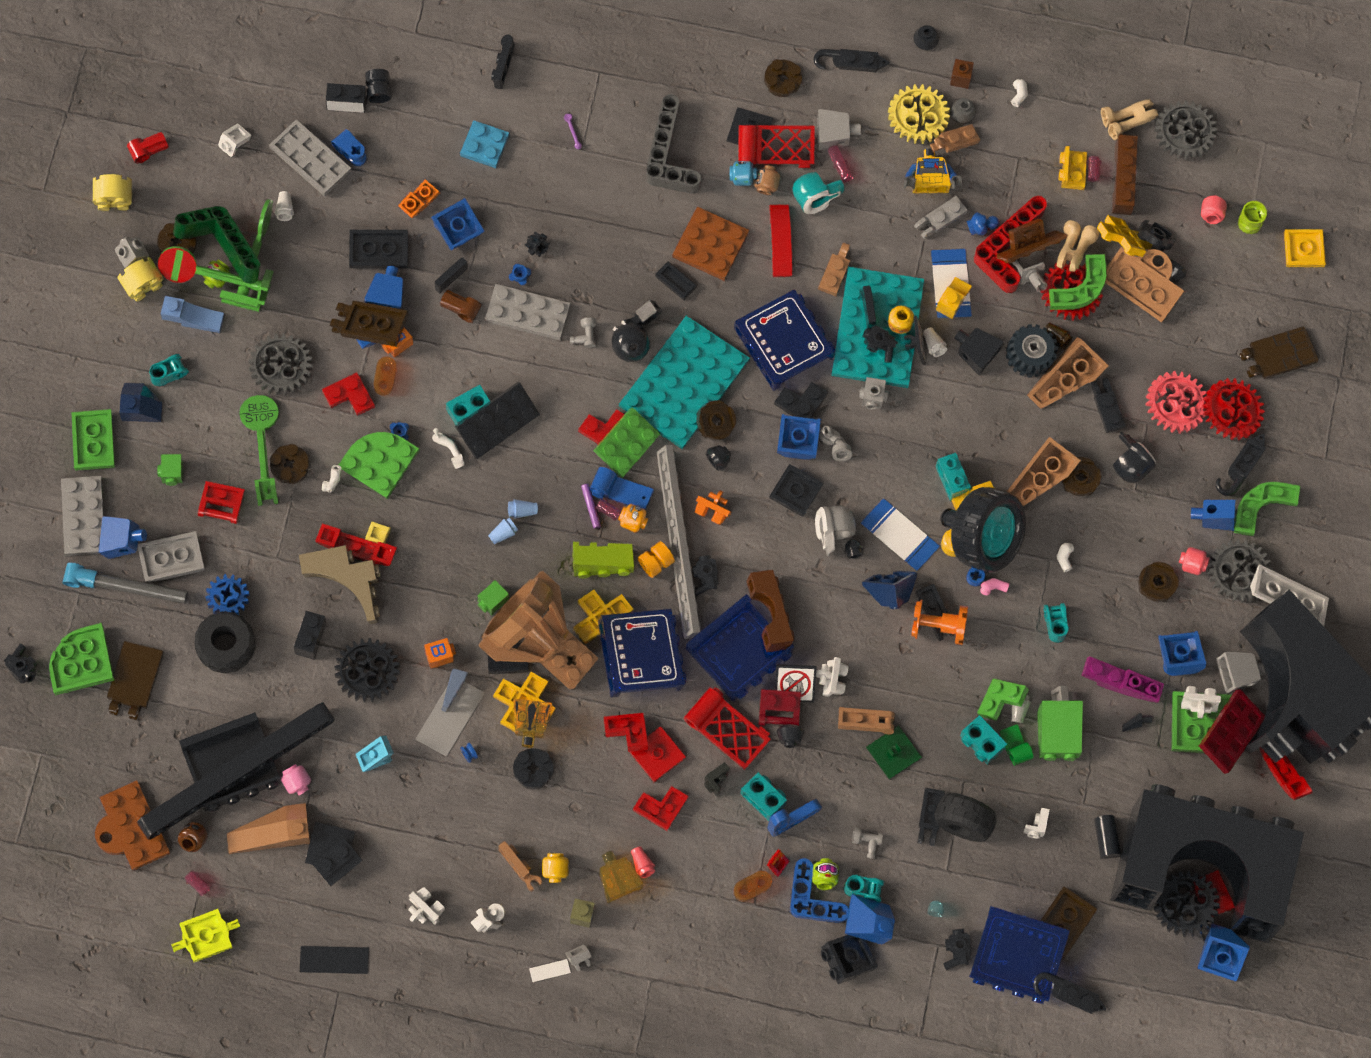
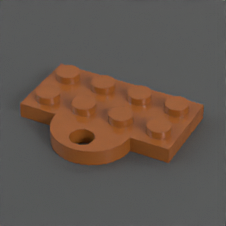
[95,780,170,871]

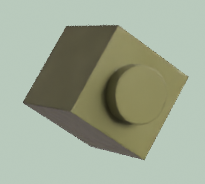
[570,899,595,928]

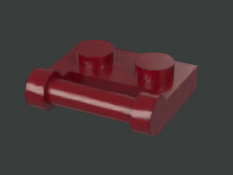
[758,689,801,726]

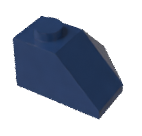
[119,383,163,422]
[862,571,917,609]

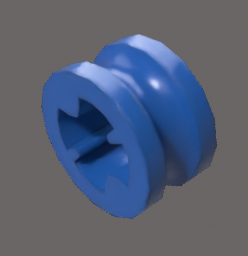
[966,567,985,587]
[460,743,478,763]

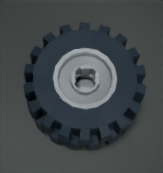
[1006,324,1058,378]

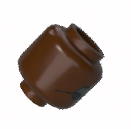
[178,822,208,853]

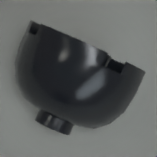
[611,323,650,362]

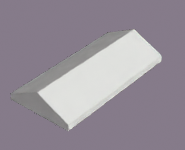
[1250,565,1329,626]

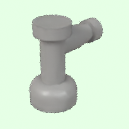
[570,318,596,348]
[852,827,883,859]

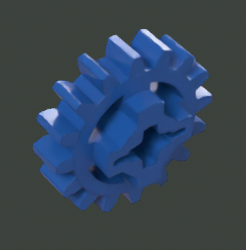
[205,574,250,615]

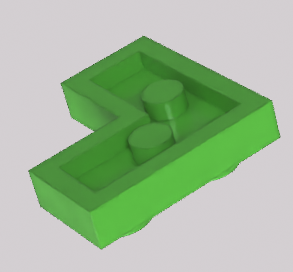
[977,679,1029,721]

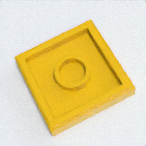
[1284,229,1326,267]

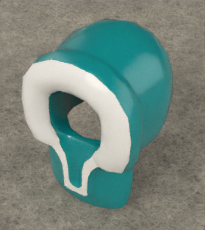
[792,172,844,214]

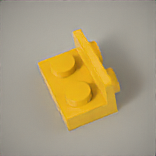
[1058,146,1087,190]

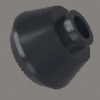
[913,25,939,50]
[1170,259,1187,283]
[706,445,731,471]
[777,724,804,748]

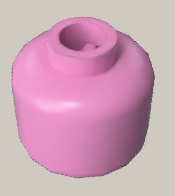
[281,764,311,796]

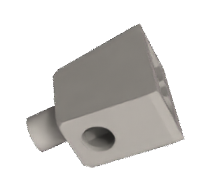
[817,109,861,150]
[1216,652,1265,694]

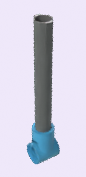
[62,563,188,604]

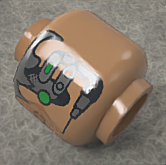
[754,165,781,195]

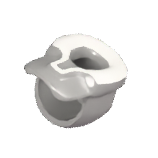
[815,505,856,557]

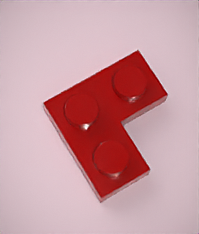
[322,372,375,416]
[578,409,624,444]
[603,713,648,752]
[633,786,689,831]

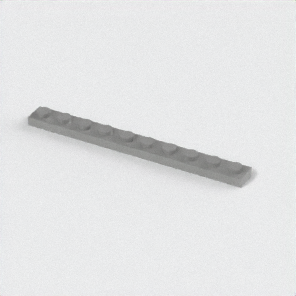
[656,445,701,639]

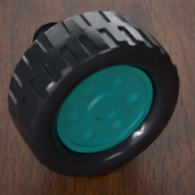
[940,487,1026,572]

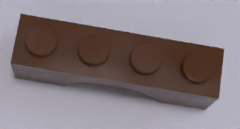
[1112,135,1138,215]
[746,570,795,653]

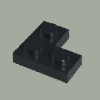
[774,382,828,419]

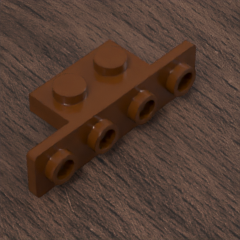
[997,219,1067,263]

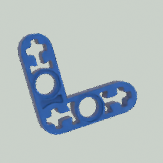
[767,799,822,837]
[790,858,849,923]

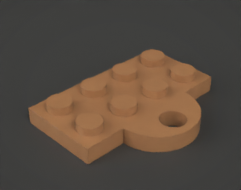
[1105,247,1185,323]

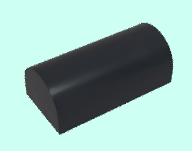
[1094,815,1121,859]

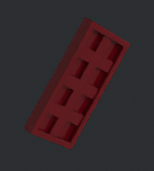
[1199,689,1265,774]

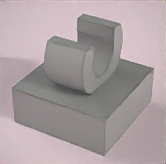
[1051,686,1076,701]
[565,944,591,971]

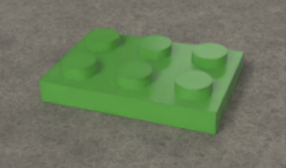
[593,407,660,477]
[71,409,115,471]

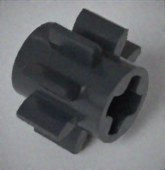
[525,232,550,257]

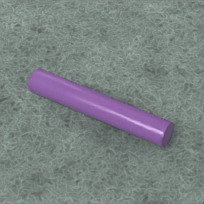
[581,484,601,529]

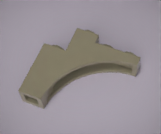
[299,545,381,624]

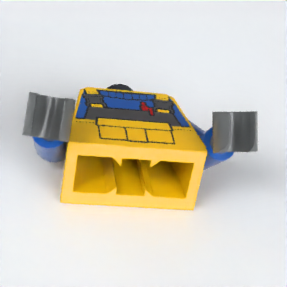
[903,148,963,193]

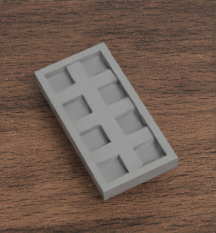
[269,120,352,197]
[485,284,570,341]
[61,476,104,556]

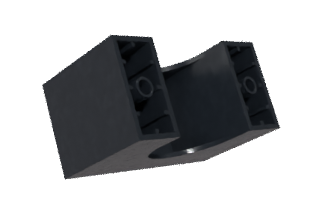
[1110,784,1304,943]

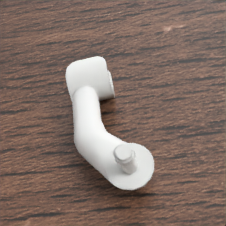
[432,428,465,469]

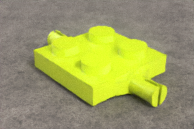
[171,909,240,963]

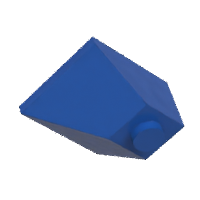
[845,894,895,945]
[1197,924,1250,981]

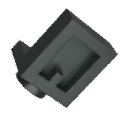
[704,762,730,796]

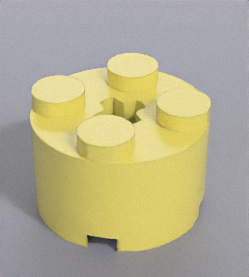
[93,174,132,211]
[118,257,163,302]

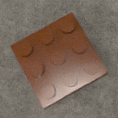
[672,207,749,281]

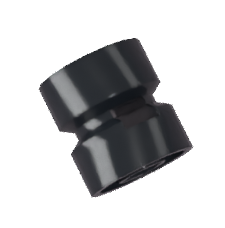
[365,69,391,104]

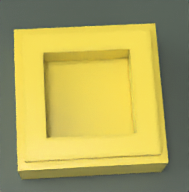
[365,522,391,543]

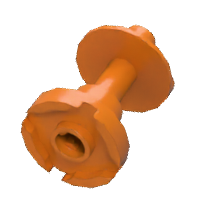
[911,600,968,645]

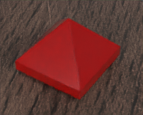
[767,849,790,877]

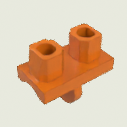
[695,490,732,525]

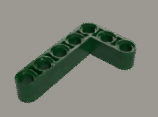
[173,206,261,284]

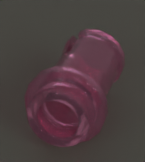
[1086,156,1102,182]
[596,499,622,521]
[184,870,211,897]

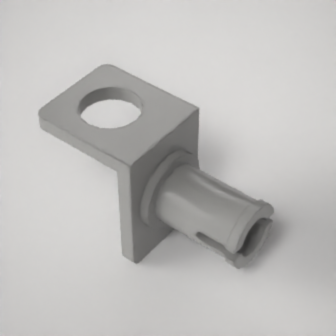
[1011,260,1047,292]

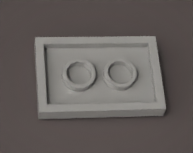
[138,531,205,583]

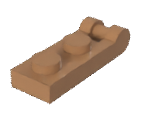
[838,707,895,734]

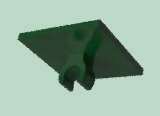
[866,725,922,780]

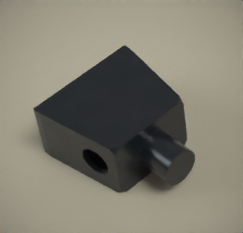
[954,328,1004,376]

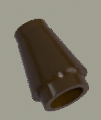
[1045,322,1073,349]

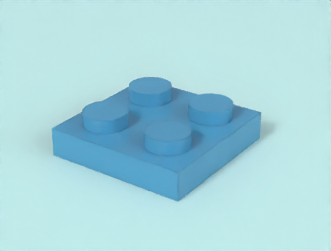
[460,120,509,168]

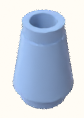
[508,499,538,519]
[488,518,518,545]

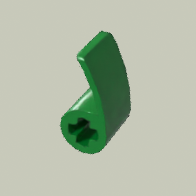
[1000,724,1034,766]

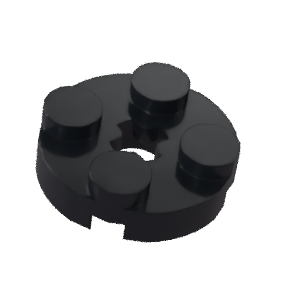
[1138,220,1176,252]
[513,748,554,789]

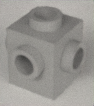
[114,237,149,268]
[859,377,888,410]

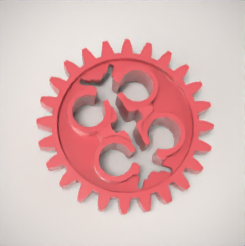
[1146,371,1207,434]

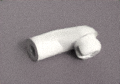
[322,465,341,493]
[1057,543,1074,573]

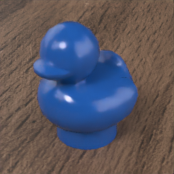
[967,212,999,236]

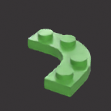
[1049,254,1106,310]
[1234,482,1300,536]

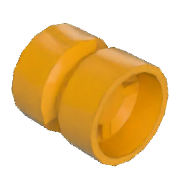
[637,541,675,578]

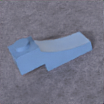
[161,296,224,333]

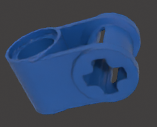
[331,129,367,166]

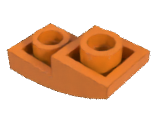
[398,179,440,219]

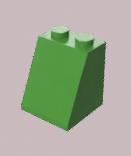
[1037,701,1083,761]

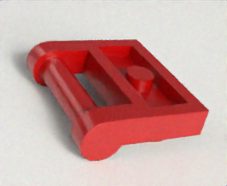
[198,481,245,524]

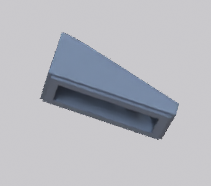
[441,669,468,712]

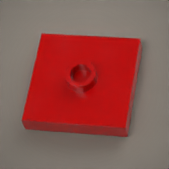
[629,726,686,783]

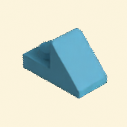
[356,736,394,772]

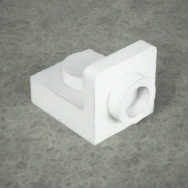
[218,123,251,157]
[1023,808,1050,839]

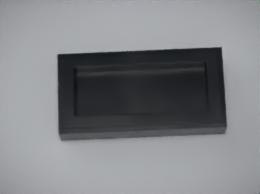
[435,257,468,294]
[655,261,697,301]
[861,285,876,328]

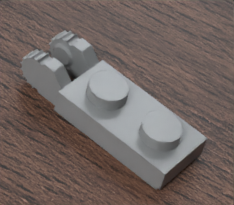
[914,196,967,239]

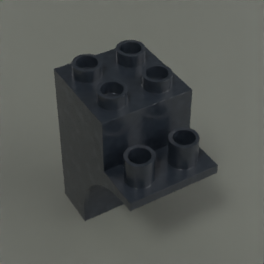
[1239,589,1371,764]

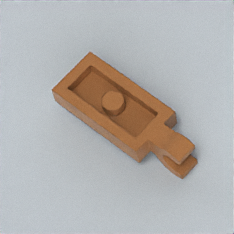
[930,124,980,153]
[818,243,850,296]
[498,841,542,892]

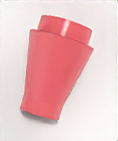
[631,847,655,878]

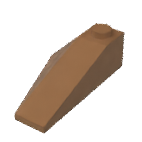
[1027,337,1109,409]
[1007,437,1081,506]
[227,803,310,854]

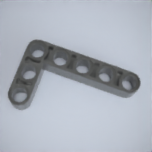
[646,94,701,193]

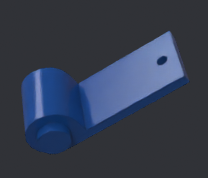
[590,467,654,510]

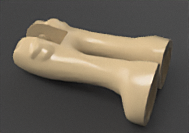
[1101,99,1158,140]
[1057,220,1099,272]

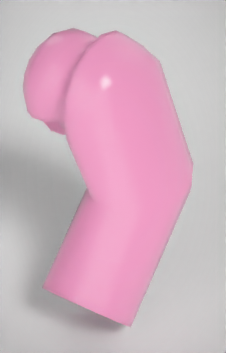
[980,578,1010,596]

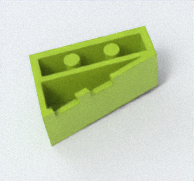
[572,542,634,579]

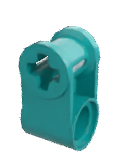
[149,354,189,387]
[1043,603,1068,643]
[844,875,885,902]

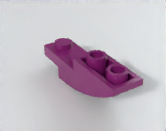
[1081,656,1164,703]

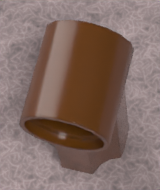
[440,290,482,323]

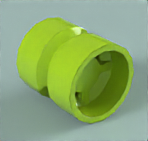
[1238,201,1267,234]

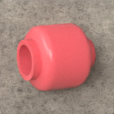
[1201,195,1227,224]
[1179,547,1210,575]

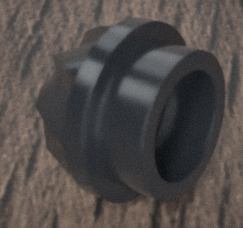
[844,539,864,559]

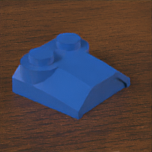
[431,198,484,250]
[777,414,821,460]
[1158,631,1206,676]

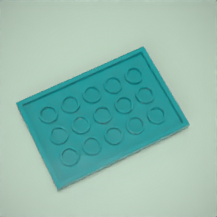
[831,267,924,388]
[619,316,750,450]

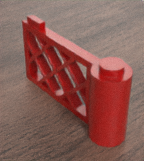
[738,125,815,168]
[683,687,771,770]

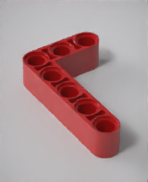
[974,196,1047,293]

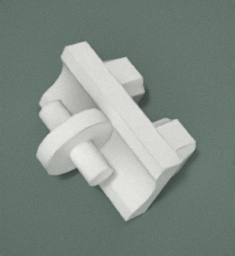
[816,657,849,697]
[1181,686,1221,718]
[408,887,445,925]
[471,904,505,933]

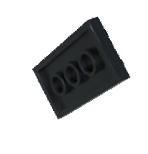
[455,382,540,459]

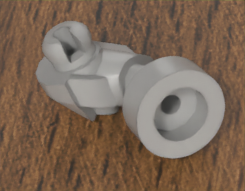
[819,426,852,462]

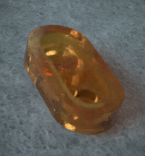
[374,356,397,396]
[733,871,772,902]

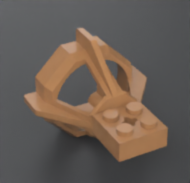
[479,571,599,689]

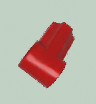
[127,132,169,164]

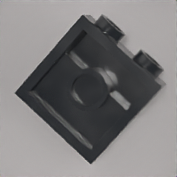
[821,935,878,984]

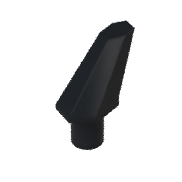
[1122,713,1152,732]

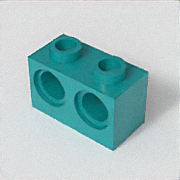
[446,385,490,425]
[935,453,971,501]
[960,715,1007,765]
[740,772,787,821]

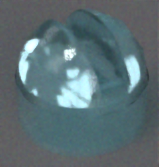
[927,900,944,917]

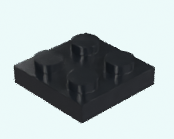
[769,464,823,517]

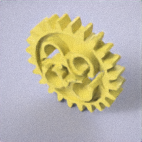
[888,84,950,144]

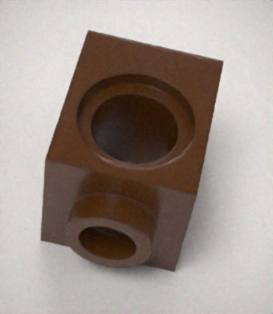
[950,59,974,89]

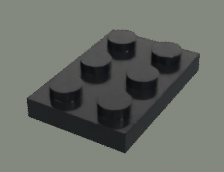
[349,230,408,268]

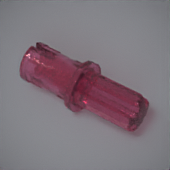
[828,146,853,183]

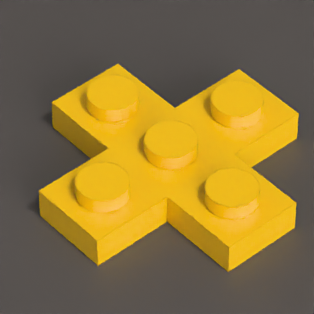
[1097,215,1153,257]
[573,590,633,649]
[493,672,556,734]

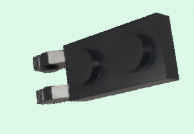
[491,34,515,89]
[1091,378,1126,433]
[915,584,955,641]
[917,788,945,846]

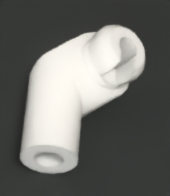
[1011,79,1028,107]

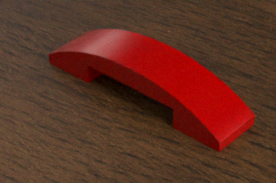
[769,204,792,277]
[315,523,397,566]
[1259,747,1313,801]

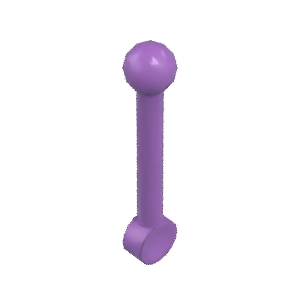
[564,114,582,149]

